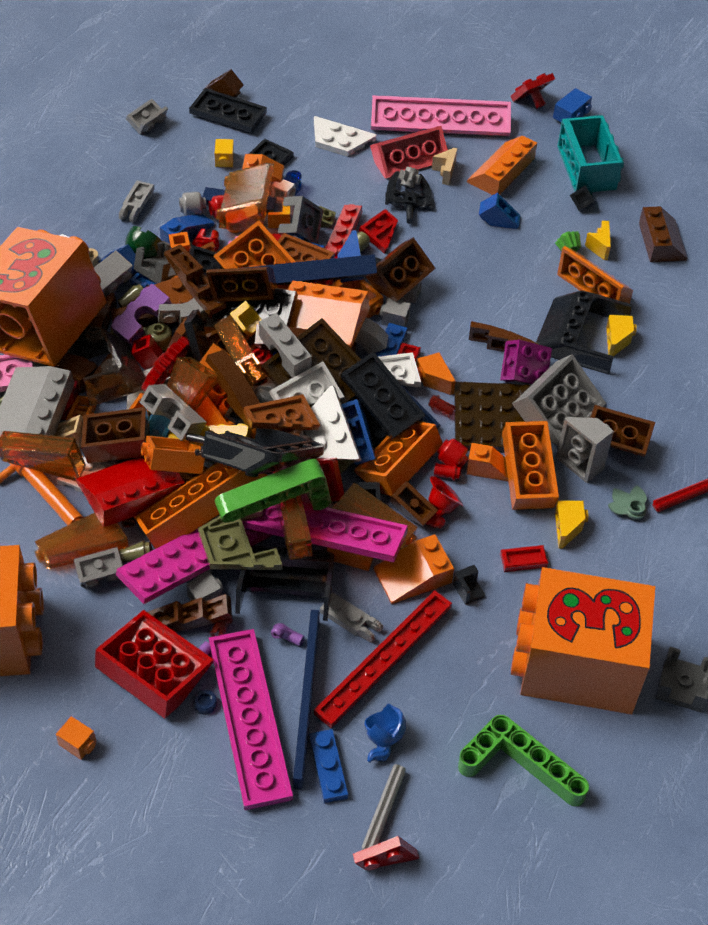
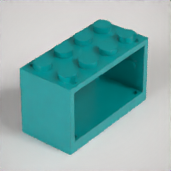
[557,115,624,192]

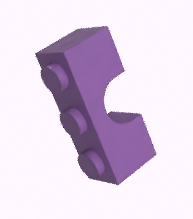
[111,283,172,348]

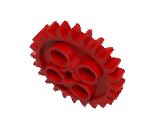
[141,336,190,391]

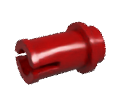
[434,463,461,481]

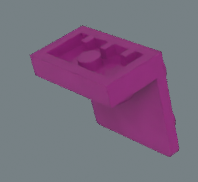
[500,340,552,384]

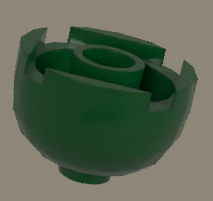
[125,226,162,260]

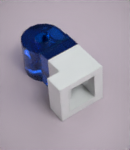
[272,170,302,202]

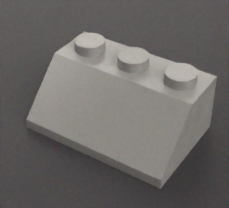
[94,250,133,296]
[556,417,614,483]

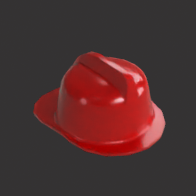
[428,476,463,516]

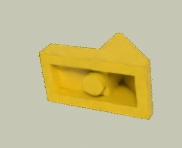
[585,220,611,260]

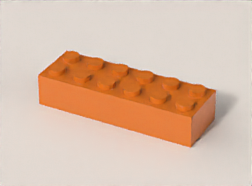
[134,462,267,549]

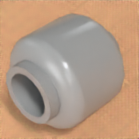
[179,192,206,216]

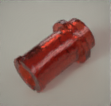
[428,395,456,417]
[209,615,233,637]

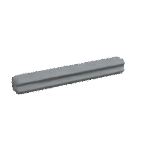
[361,764,406,850]

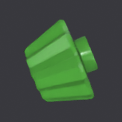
[555,231,581,252]

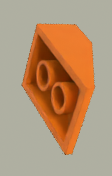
[373,534,454,604]

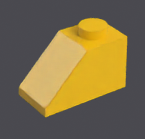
[606,315,637,356]
[555,501,588,549]

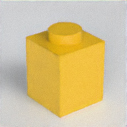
[214,139,234,167]

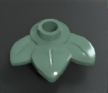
[608,485,647,519]

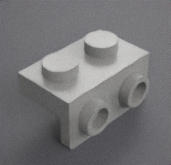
[126,99,168,134]
[74,547,122,588]

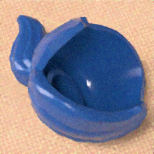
[364,703,406,763]

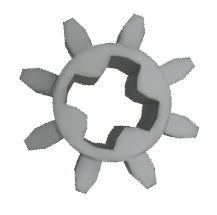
[398,167,422,188]

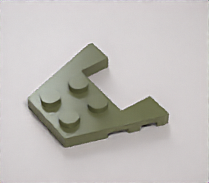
[198,510,282,570]

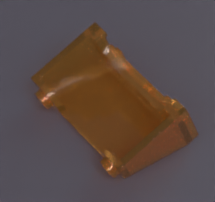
[216,163,274,232]

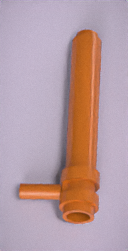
[0,446,85,531]

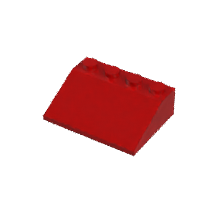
[76,457,184,527]
[95,610,214,719]

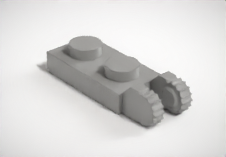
[119,180,155,223]
[320,593,383,642]

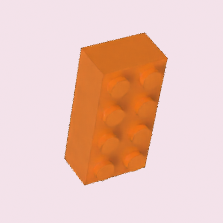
[502,421,559,510]

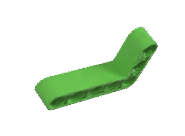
[215,459,331,523]
[458,715,589,806]

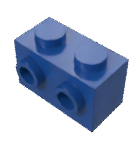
[553,88,592,122]

